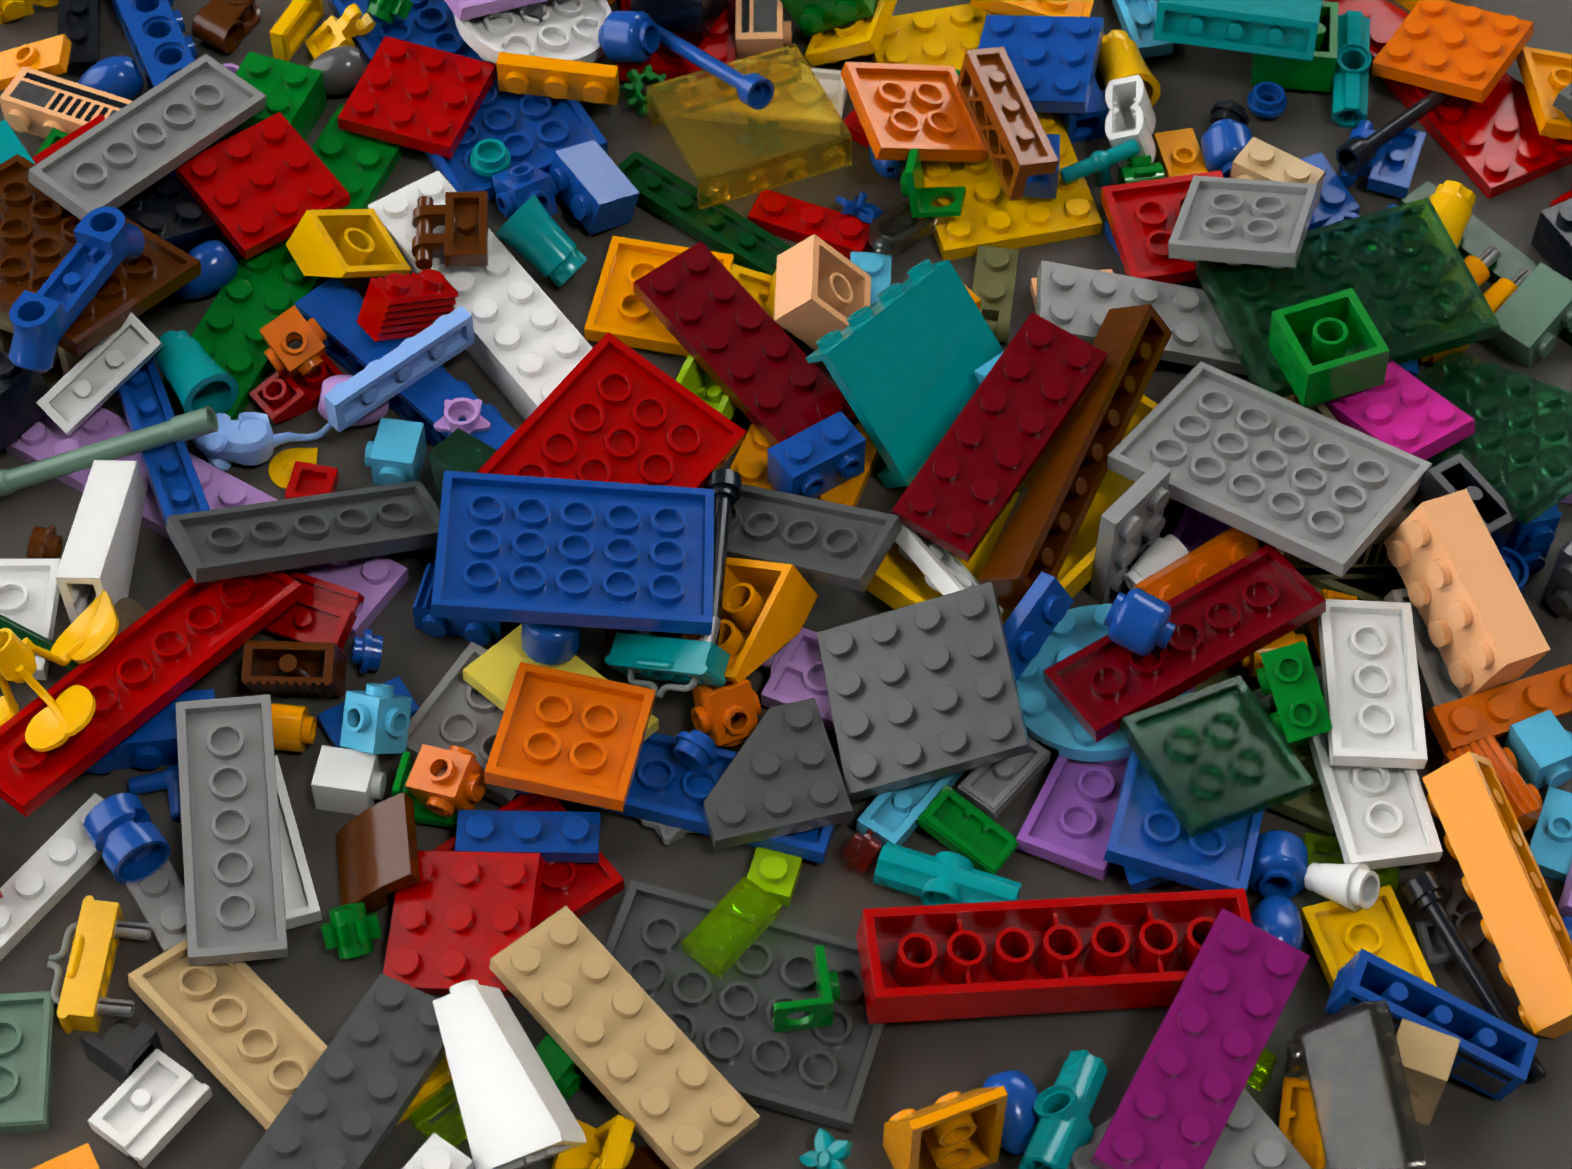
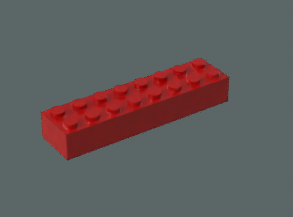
[856,888,1252,1024]

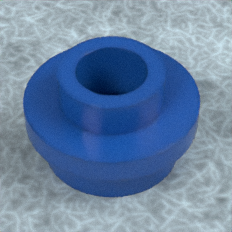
[1247,81,1287,119]
[351,629,383,674]
[673,729,718,772]

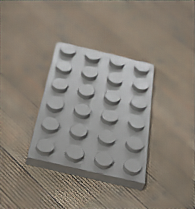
[1107,361,1432,578]

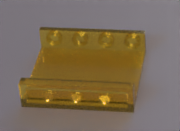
[646,44,852,210]

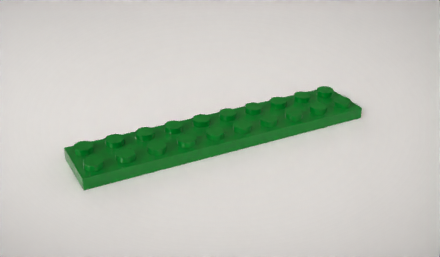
[162,104,407,420]

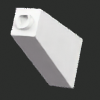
[55,460,146,623]
[433,980,587,1169]

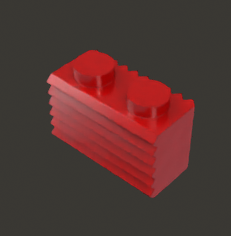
[357,269,459,342]

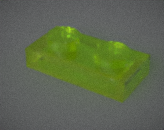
[682,876,782,978]

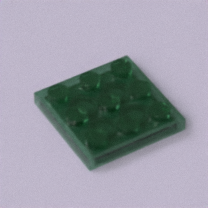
[1119,675,1314,838]

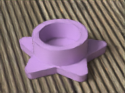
[433,397,490,445]

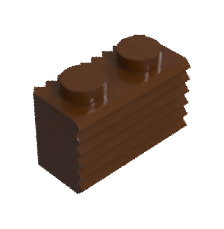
[241,641,347,699]

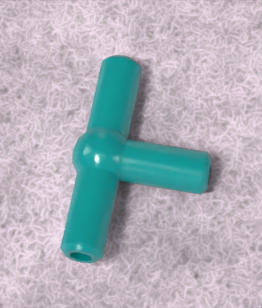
[1060,139,1140,187]

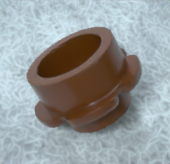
[27,525,63,559]

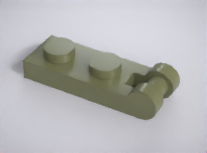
[972,245,1019,343]

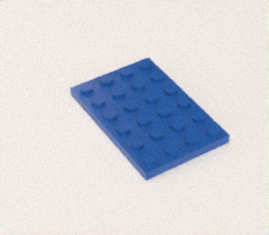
[431,470,714,635]

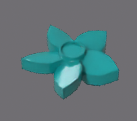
[799,1128,853,1169]

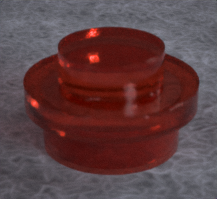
[842,828,883,874]

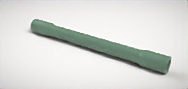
[0,406,219,497]

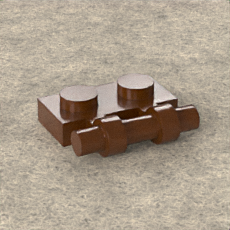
[412,191,489,270]

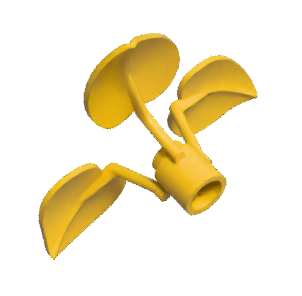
[0,590,119,752]

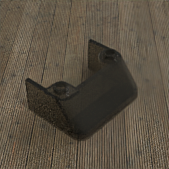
[1284,1000,1426,1169]

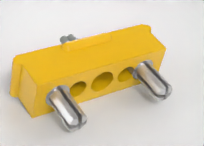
[47,895,152,1034]

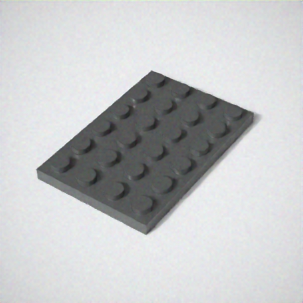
[605,879,887,1133]

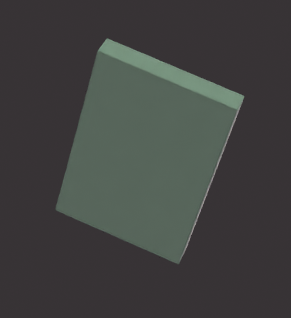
[0,991,57,1135]

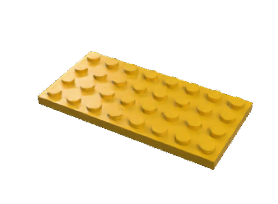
[871,3,1103,261]

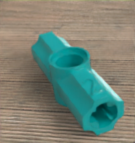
[1331,10,1372,128]
[873,842,1022,905]
[1019,1050,1108,1169]

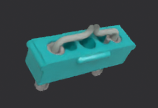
[604,616,730,699]

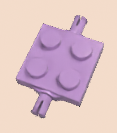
[760,627,836,733]

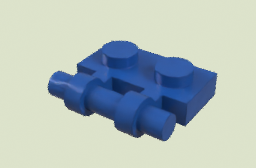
[1339,120,1426,199]

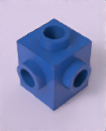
[492,161,558,218]

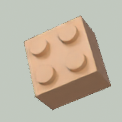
[774,234,871,350]

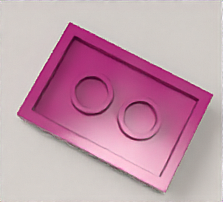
[1324,360,1475,460]

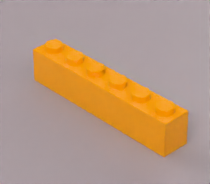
[1422,751,1572,1039]

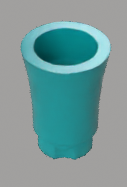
[494,194,588,288]
[154,330,239,414]

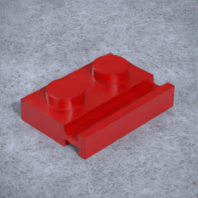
[261,569,365,649]

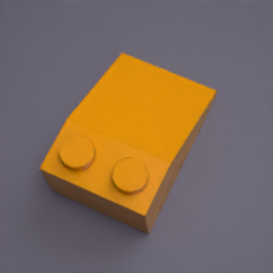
[680,557,818,683]
[882,1086,1008,1169]

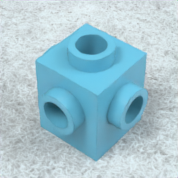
[340,683,412,754]

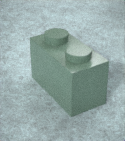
[1488,262,1572,368]

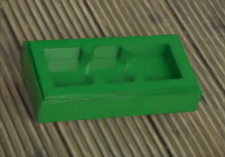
[916,784,1019,875]

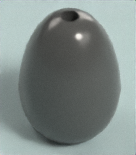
[307,45,368,96]

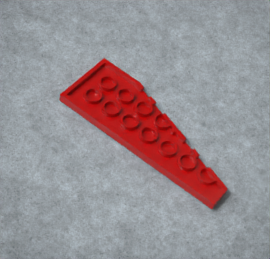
[1322,0,1572,199]

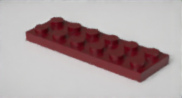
[633,241,859,446]
[891,312,1107,562]
[1043,544,1326,742]

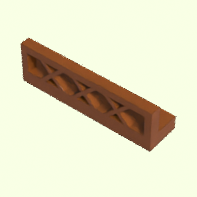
[957,47,1059,200]

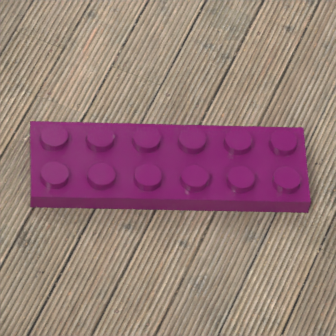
[1090,908,1310,1169]

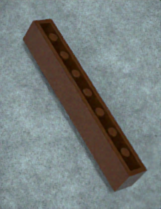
[977,304,1172,608]

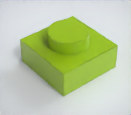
[744,846,803,907]

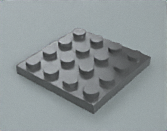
[817,582,1031,802]

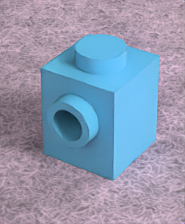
[365,417,427,486]
[1503,709,1572,790]

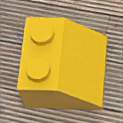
[286,209,412,278]

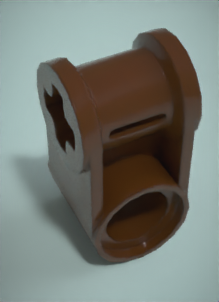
[192,0,261,54]

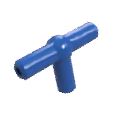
[127,765,181,822]

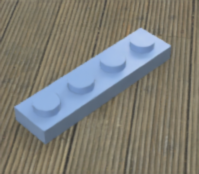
[324,306,475,433]

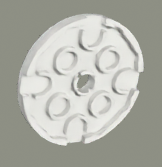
[454,0,612,64]

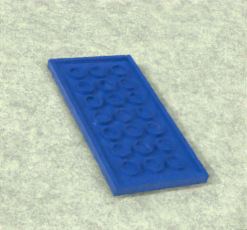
[328,0,608,200]

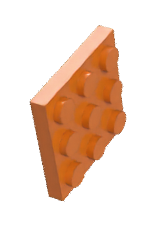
[1372,0,1534,103]
[841,62,989,162]
[484,662,656,812]

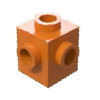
[259,305,328,377]
[691,678,761,747]
[405,744,487,817]

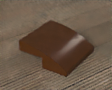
[336,792,420,913]

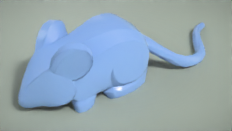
[192,412,333,472]

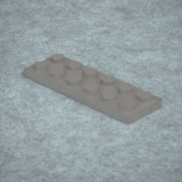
[28,54,266,220]
[1036,260,1285,381]
[175,694,288,966]

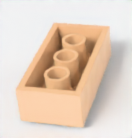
[1383,489,1551,697]

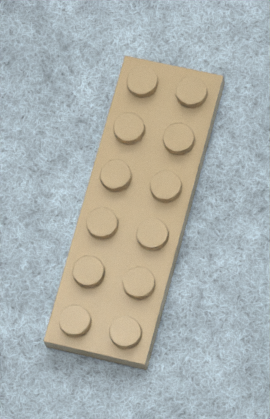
[489,906,760,1169]
[128,938,328,1130]

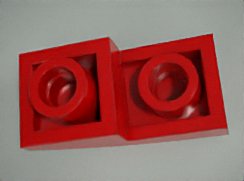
[249,354,344,424]

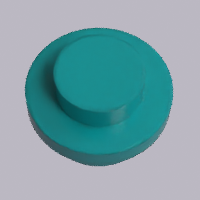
[470,138,511,177]

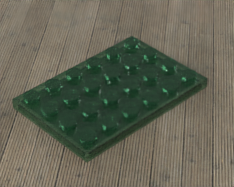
[1195,197,1501,397]
[1414,352,1572,524]

